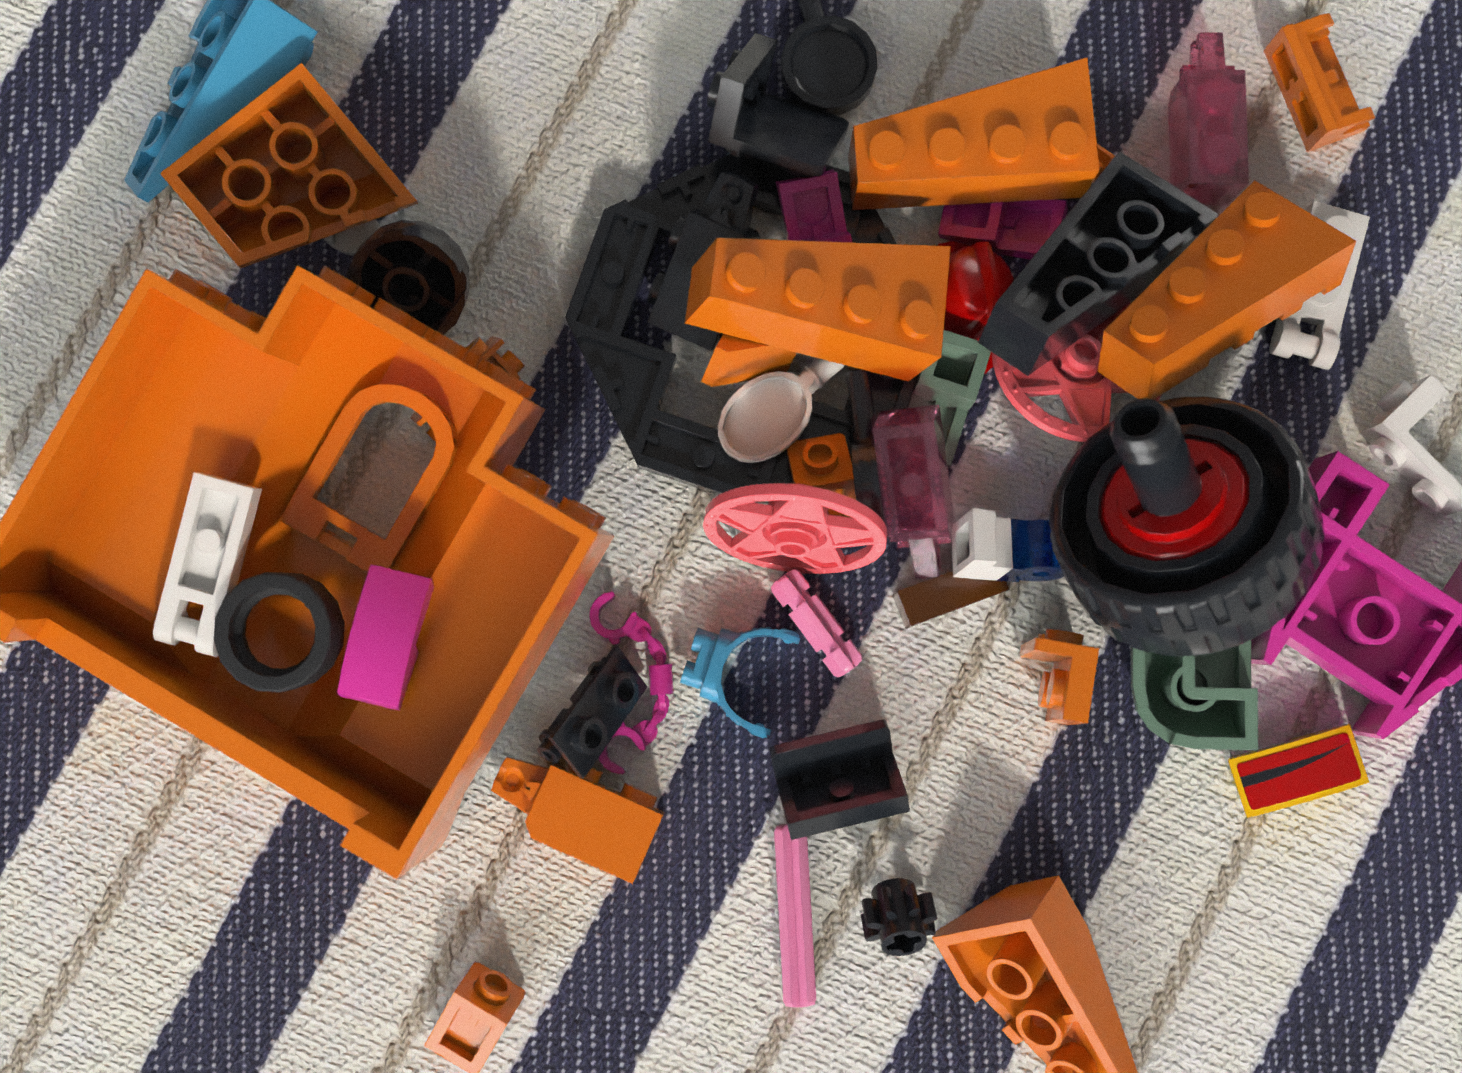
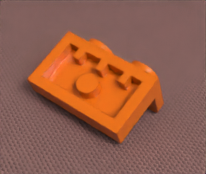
[1020,629,1099,725]

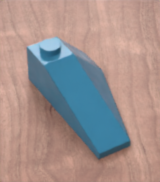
[124,0,317,202]

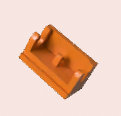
[1263,13,1375,152]

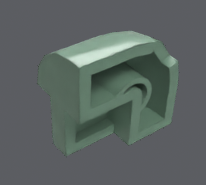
[1131,640,1258,750]

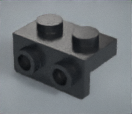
[769,719,910,840]

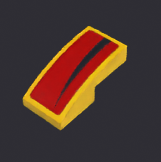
[1228,723,1369,818]

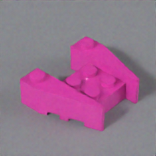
[1251,451,1462,739]

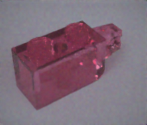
[1168,32,1249,206]
[872,404,954,579]

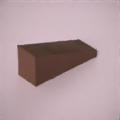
[893,571,1010,629]

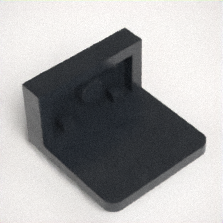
[707,33,849,177]

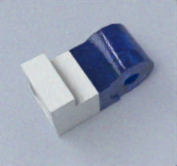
[951,508,1064,582]

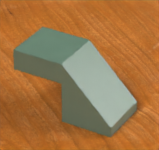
[892,330,991,470]

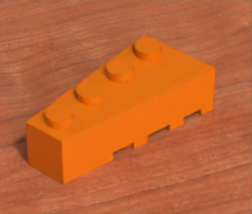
[1097,180,1356,400]

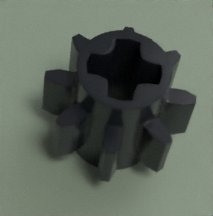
[861,878,938,956]

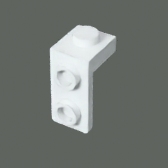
[1360,374,1462,516]

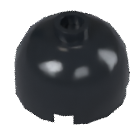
[346,220,470,335]

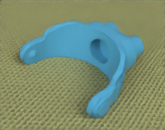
[680,627,800,738]

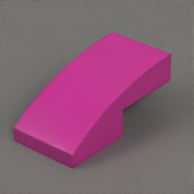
[776,170,852,243]
[938,199,1068,260]
[337,564,434,711]

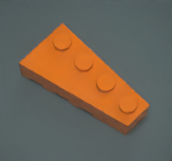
[848,58,1100,210]
[685,238,950,381]

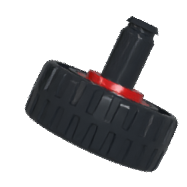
[1049,397,1325,657]

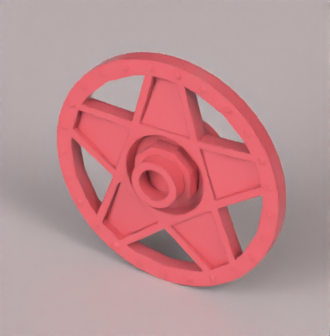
[992,302,1161,442]
[703,484,888,574]

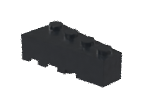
[978,151,1219,376]

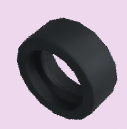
[214,572,345,692]

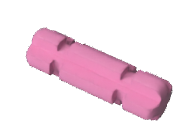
[771,569,863,678]

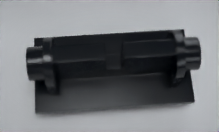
[537,646,647,779]

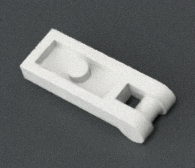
[1269,201,1370,370]
[153,472,262,657]

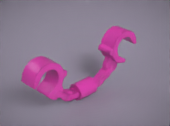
[589,592,674,774]

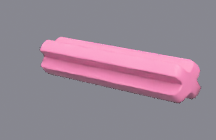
[774,824,816,1008]

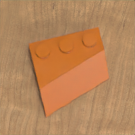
[160,63,418,269]

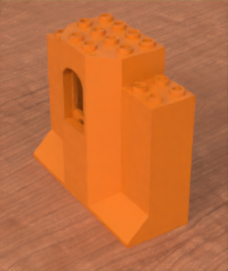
[0,265,614,880]

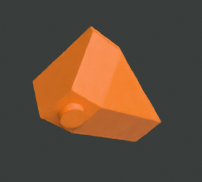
[932,875,1138,1073]

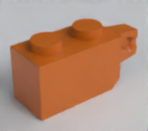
[491,757,665,884]

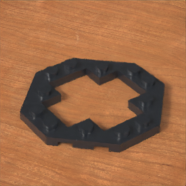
[565,154,918,503]

